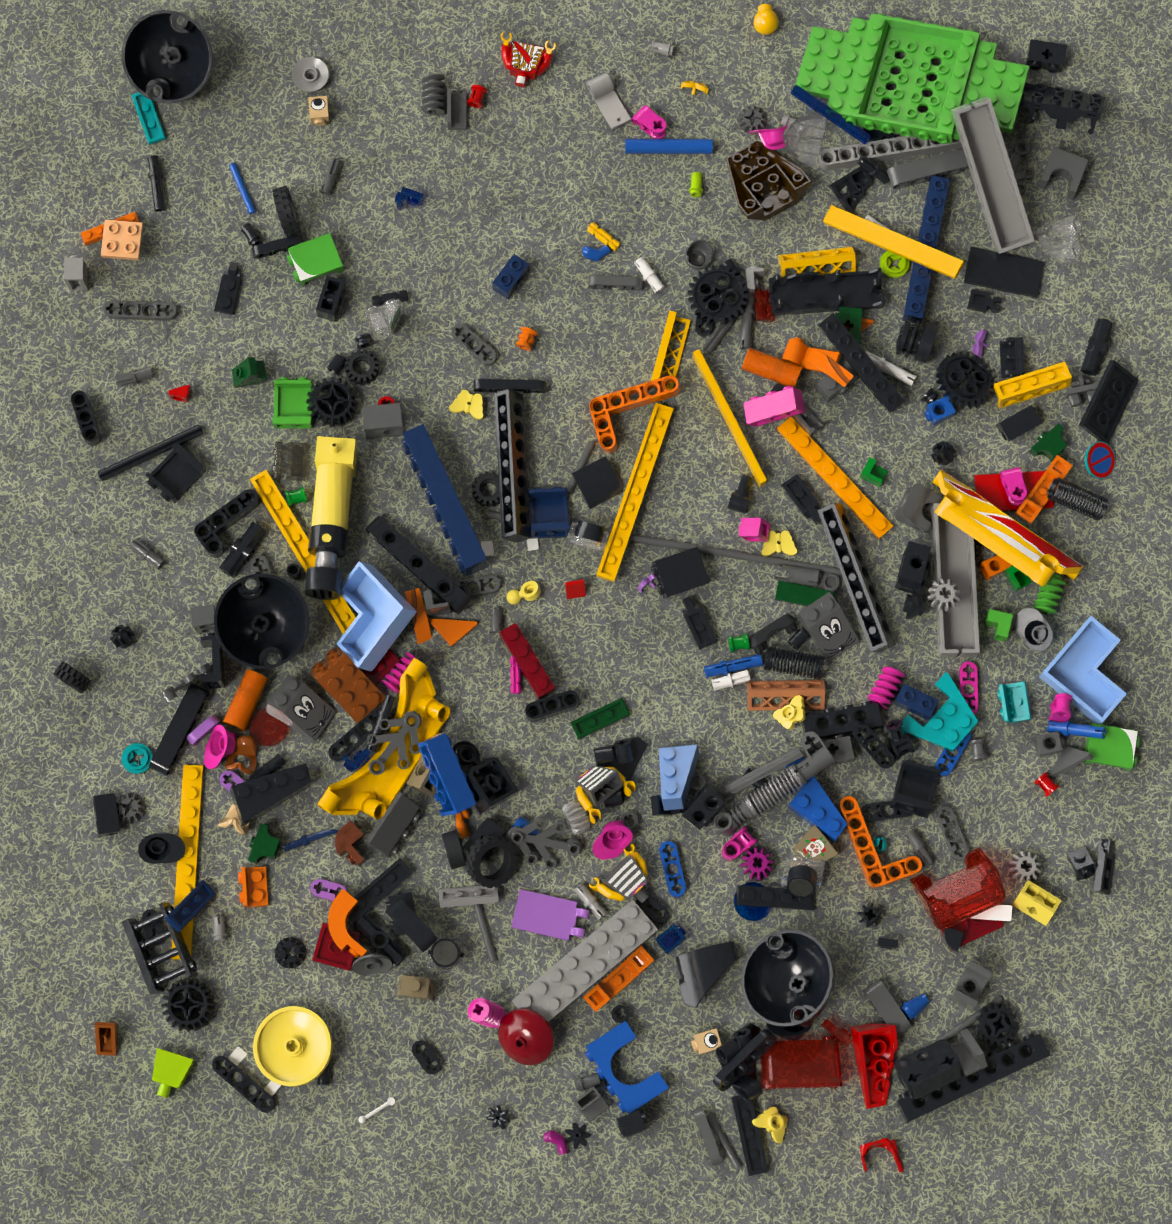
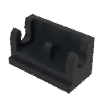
[999,337,1024,378]
[996,405,1041,442]
[93,793,120,837]

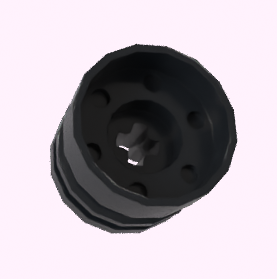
[896,317,938,364]

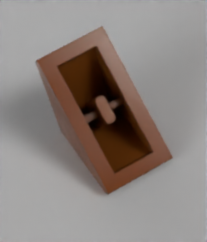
[95,1022,119,1056]

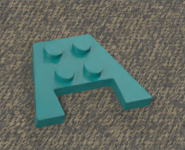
[902,672,979,752]

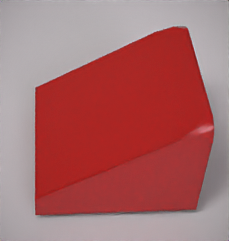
[168,385,192,403]
[565,579,586,599]

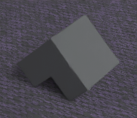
[574,1086,608,1122]

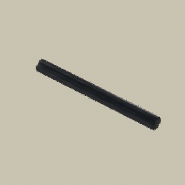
[98,424,203,481]

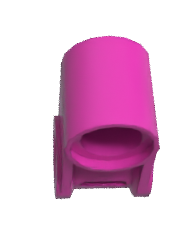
[631,105,666,139]
[1000,467,1027,506]
[1048,693,1073,722]
[722,826,758,861]

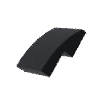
[572,456,623,509]

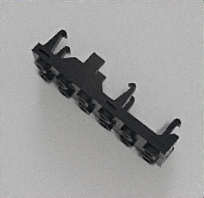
[1020,82,1106,134]
[768,268,885,316]

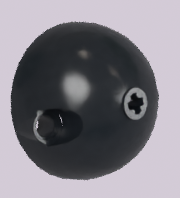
[122,10,213,103]
[214,574,310,669]
[741,930,835,1027]

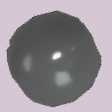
[685,239,713,270]

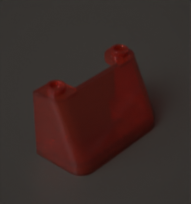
[910,847,1006,930]
[760,1036,843,1090]

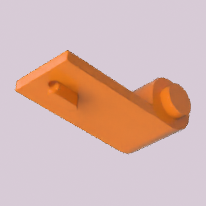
[782,337,841,373]

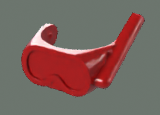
[860,1138,904,1173]

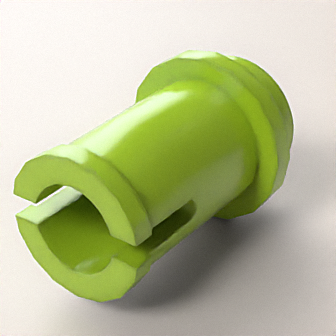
[689,172,703,197]

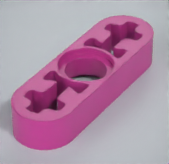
[959,661,978,715]

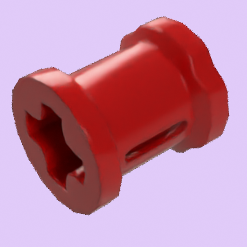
[466,85,487,109]
[1034,772,1059,797]

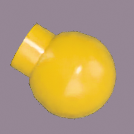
[753,4,779,35]

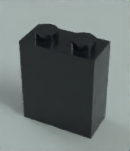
[650,547,710,599]

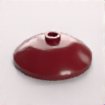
[498,1008,555,1065]

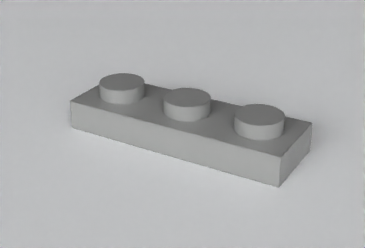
[439,886,499,908]

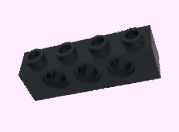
[801,701,883,738]

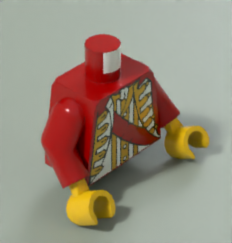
[501,32,557,87]

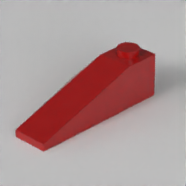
[851,1023,898,1109]

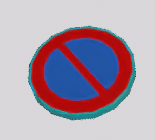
[1085,441,1116,479]

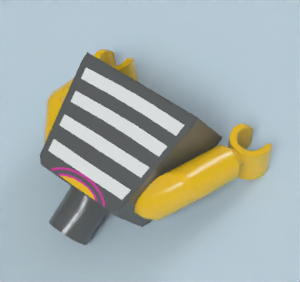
[575,765,636,824]
[589,844,650,903]

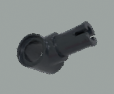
[727,475,752,514]

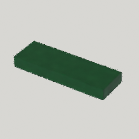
[775,581,835,606]
[570,698,631,740]

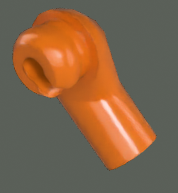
[455,810,470,839]

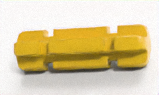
[587,222,620,251]

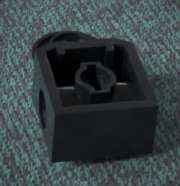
[895,541,933,619]
[452,741,519,815]

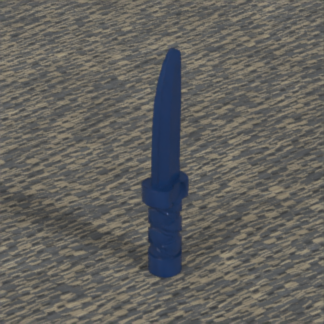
[283,829,338,852]

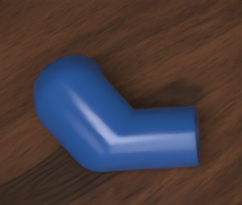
[582,245,611,261]

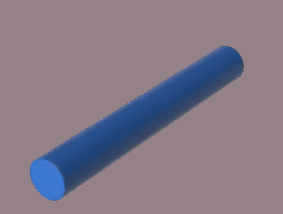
[229,163,256,215]

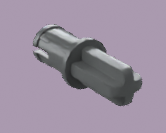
[319,158,341,196]
[115,366,153,386]
[129,539,166,570]
[905,829,934,867]

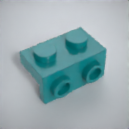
[997,681,1032,724]

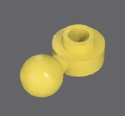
[506,581,541,605]

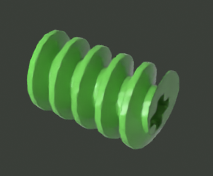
[1033,574,1066,615]

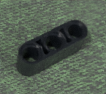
[71,391,101,446]
[525,690,579,722]
[385,898,438,953]

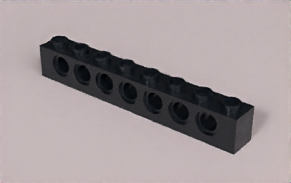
[494,389,531,543]
[818,503,896,652]
[896,1033,1050,1123]

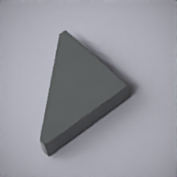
[1048,746,1094,779]

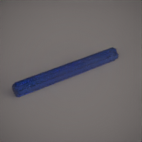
[790,85,871,144]

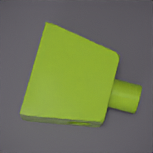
[152,1048,195,1098]

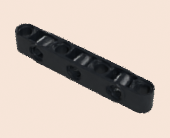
[365,516,472,615]

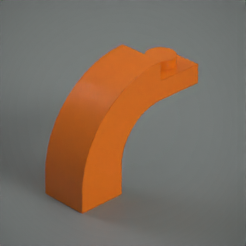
[328,889,368,958]

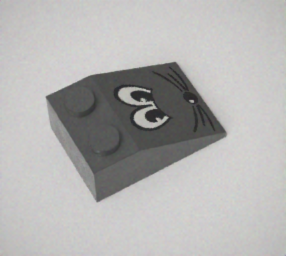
[795,592,860,663]
[266,674,336,742]

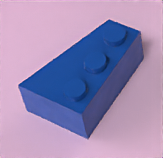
[788,777,847,842]

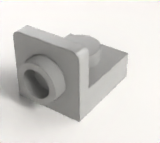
[745,266,765,295]

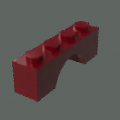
[499,623,555,700]

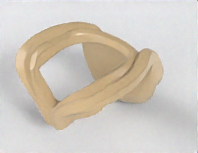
[218,803,250,835]

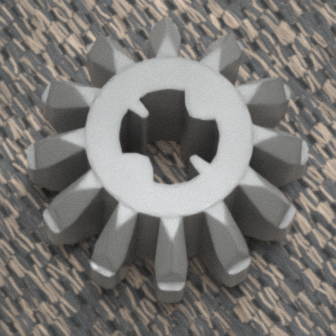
[928,579,961,612]
[562,800,590,834]
[1008,851,1042,884]

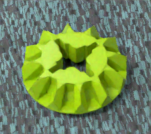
[879,251,910,279]

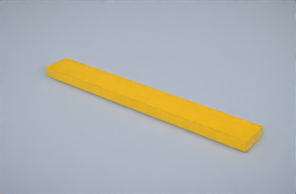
[823,205,964,279]
[692,349,767,488]

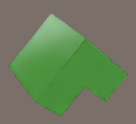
[984,609,1013,642]

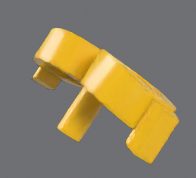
[680,81,709,95]

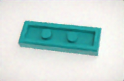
[131,92,166,145]

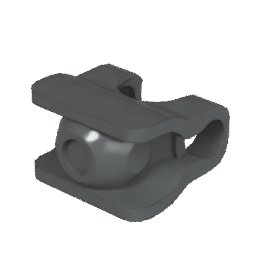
[894,483,943,533]

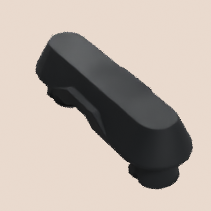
[748,614,798,654]

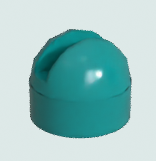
[873,837,888,853]

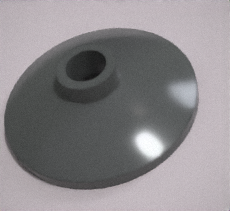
[352,953,392,976]

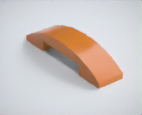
[1015,455,1073,524]
[583,946,654,1012]

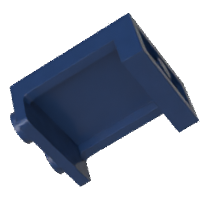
[529,487,570,539]

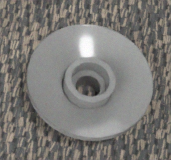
[292,57,329,92]

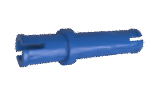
[704,654,763,678]
[1047,720,1107,739]

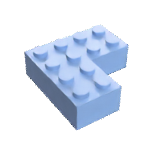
[337,561,417,671]
[1039,616,1127,724]

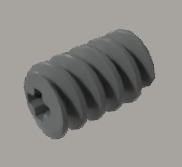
[421,73,445,116]

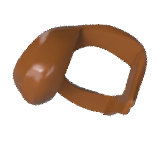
[225,735,257,774]

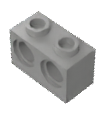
[64,255,89,291]

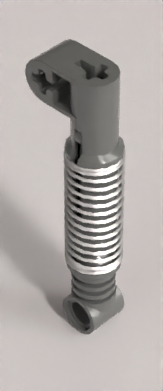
[714,732,836,836]

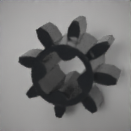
[931,442,956,465]
[110,625,135,649]
[857,903,882,928]

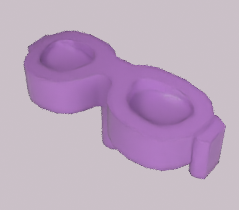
[972,329,988,358]
[637,574,656,593]

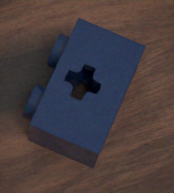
[492,254,529,299]
[894,684,939,721]

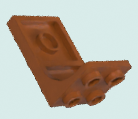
[310,647,385,723]

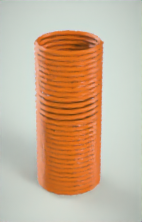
[742,347,802,388]
[223,669,268,732]

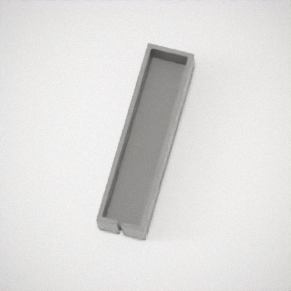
[951,97,1035,254]
[931,503,980,658]
[512,900,658,1022]

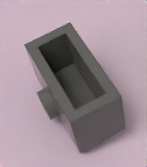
[815,361,858,403]

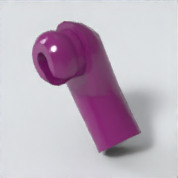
[543,1130,569,1155]

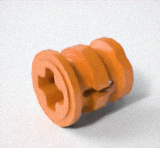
[515,327,538,351]

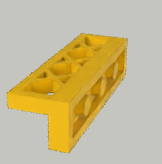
[778,247,856,277]
[651,310,691,390]
[994,362,1072,409]

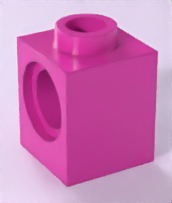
[739,518,771,542]

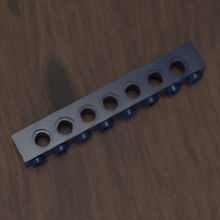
[902,175,950,324]

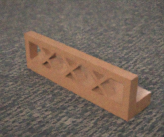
[747,680,825,711]

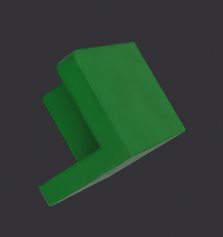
[860,457,888,487]
[1004,565,1031,592]

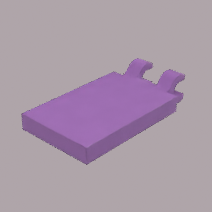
[511,889,589,941]

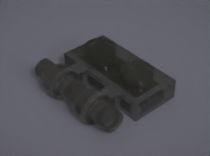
[272,441,308,481]

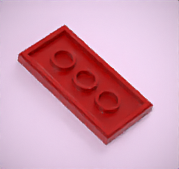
[974,471,1053,512]

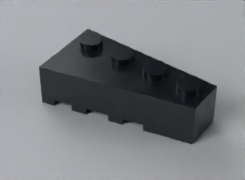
[230,763,312,827]

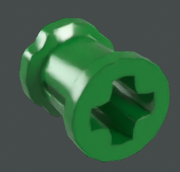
[285,487,307,507]
[728,633,750,653]

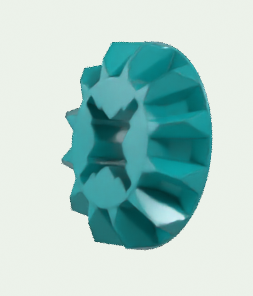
[121,743,152,774]

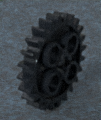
[688,264,749,326]
[935,351,995,409]

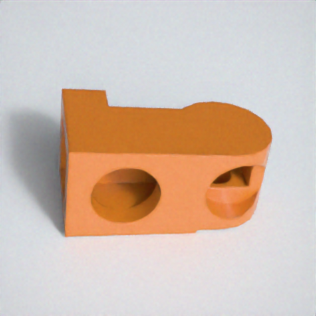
[979,555,1012,581]

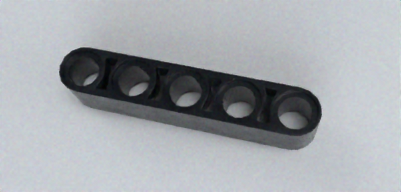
[149,683,210,776]

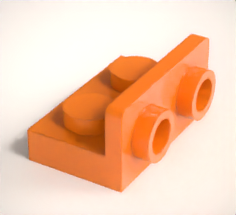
[238,866,269,908]

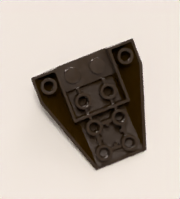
[725,141,811,221]

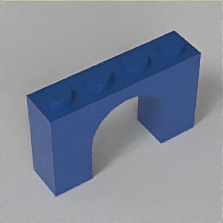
[585,1021,669,1114]

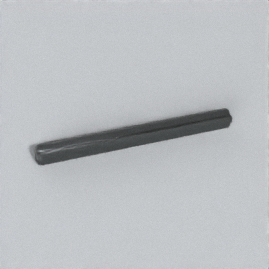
[707,746,804,803]

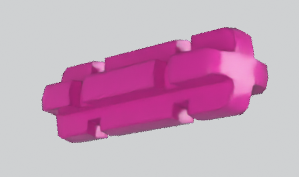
[510,657,521,694]

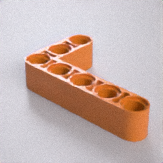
[589,376,681,453]
[839,796,922,889]

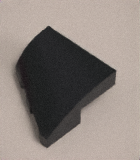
[829,166,872,213]

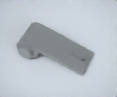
[586,72,631,130]

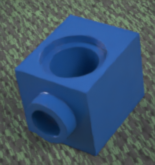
[924,396,956,426]

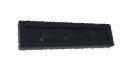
[348,858,413,925]
[736,885,814,911]
[731,1096,768,1176]

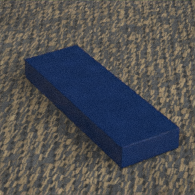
[164,880,216,932]

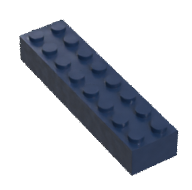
[401,424,488,576]

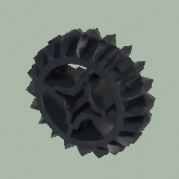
[306,377,358,428]
[161,978,216,1032]

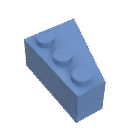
[659,745,700,811]

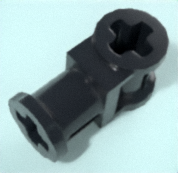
[886,720,915,760]

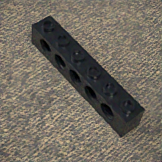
[817,313,905,413]

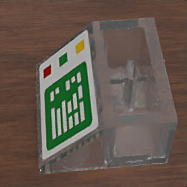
[364,299,402,343]

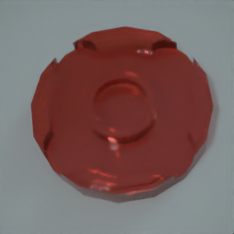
[249,708,288,746]

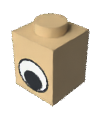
[308,96,330,126]
[691,1028,722,1055]

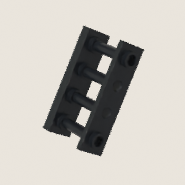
[122,903,198,995]

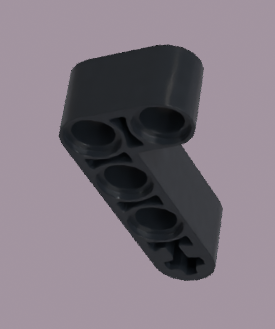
[194,489,260,558]

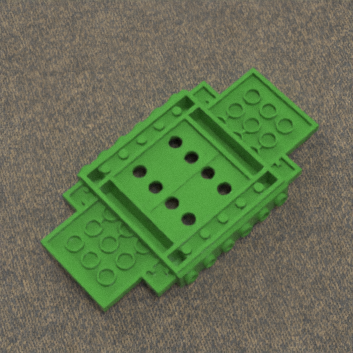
[794,13,1029,144]

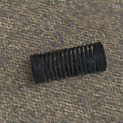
[1047,477,1109,521]
[764,646,825,680]

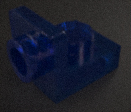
[395,187,425,210]
[342,748,373,773]
[655,923,686,955]

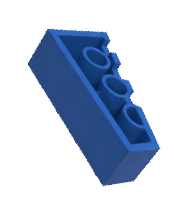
[418,733,476,817]

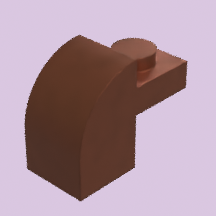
[335,820,365,867]

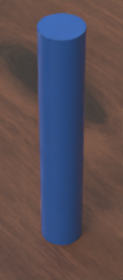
[625,139,713,154]

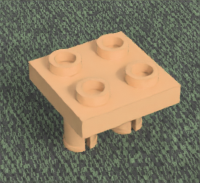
[101,220,143,261]

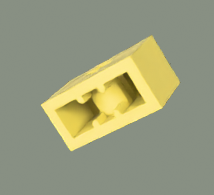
[1012,880,1062,926]

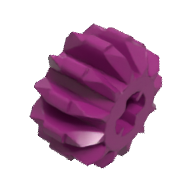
[740,847,774,881]

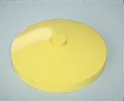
[253,1006,333,1087]

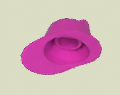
[748,126,792,150]
[204,725,237,769]
[592,819,633,860]

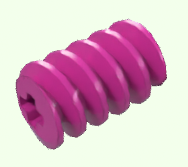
[381,652,416,694]
[867,667,906,709]
[468,998,506,1028]

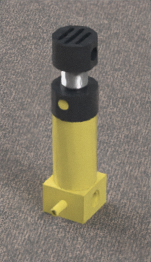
[305,436,358,600]

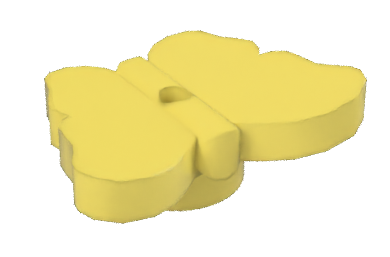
[449,390,483,420]
[761,530,797,556]
[773,695,805,730]
[752,1107,788,1143]

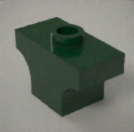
[232,357,267,388]
[1029,423,1068,462]
[248,823,281,865]

